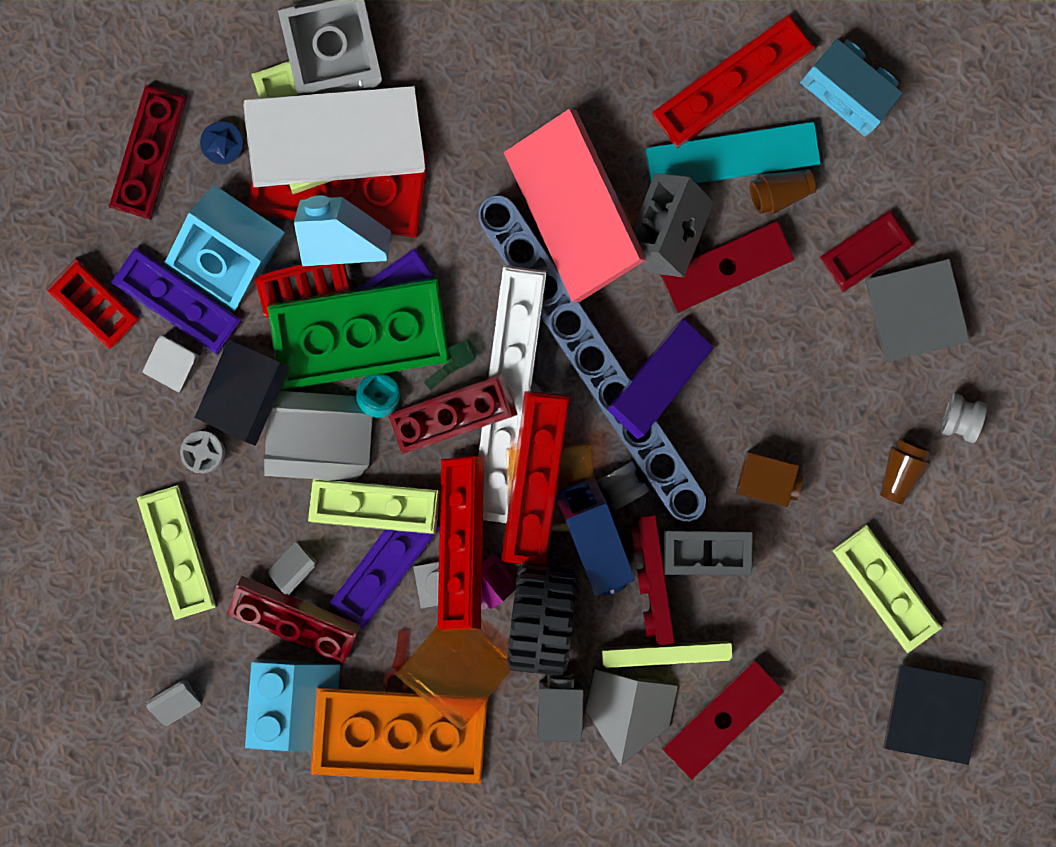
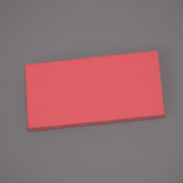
[504,109,647,302]

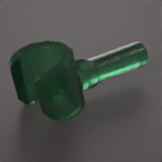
[424,340,476,390]

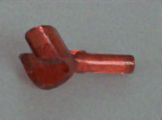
[383,631,409,693]

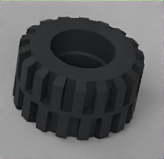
[507,563,577,677]

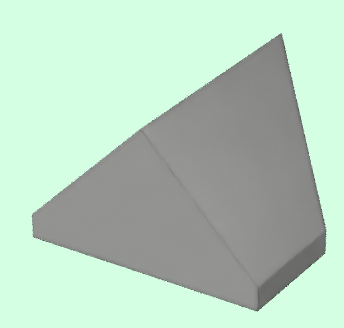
[586,669,678,766]

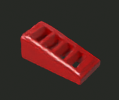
[46,258,139,349]
[255,264,351,318]

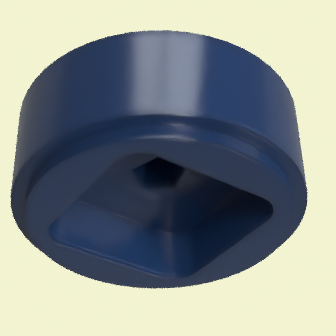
[200,121,244,165]

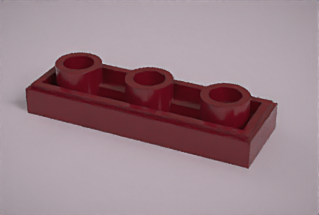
[109,85,187,220]
[660,221,795,313]
[389,374,518,454]
[630,514,674,645]
[227,576,360,663]
[662,660,784,780]

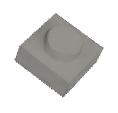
[413,562,439,609]

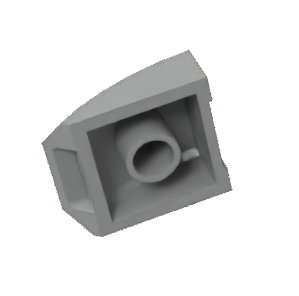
[278,0,382,96]
[264,391,372,481]

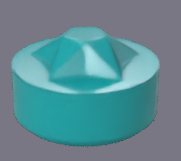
[356,374,400,418]

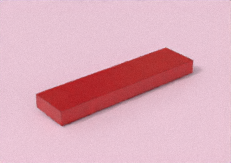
[652,14,815,149]
[501,391,570,566]
[437,456,484,631]

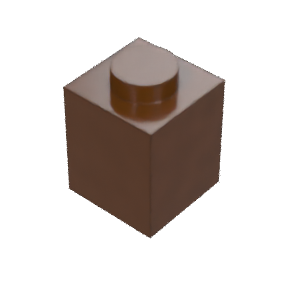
[735,452,803,507]

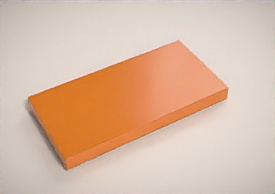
[310,687,488,783]

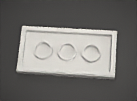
[243,86,425,187]

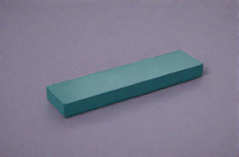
[645,122,821,184]

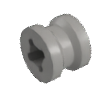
[940,393,987,443]
[180,431,226,474]
[596,461,649,511]

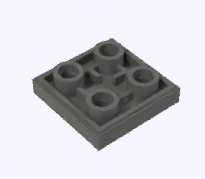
[865,259,970,363]

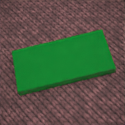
[267,277,450,390]

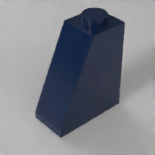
[556,477,635,596]

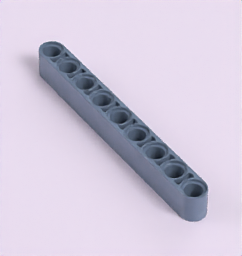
[479,196,706,521]

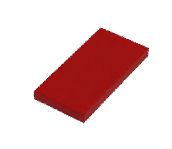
[248,153,428,238]

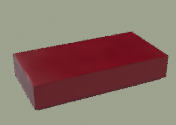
[819,210,914,293]

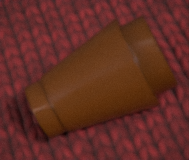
[749,169,816,215]
[880,438,930,505]

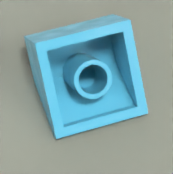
[800,38,902,136]
[163,185,285,313]
[245,658,340,751]

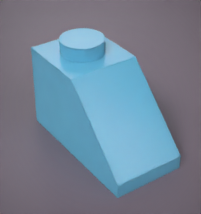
[294,196,392,266]

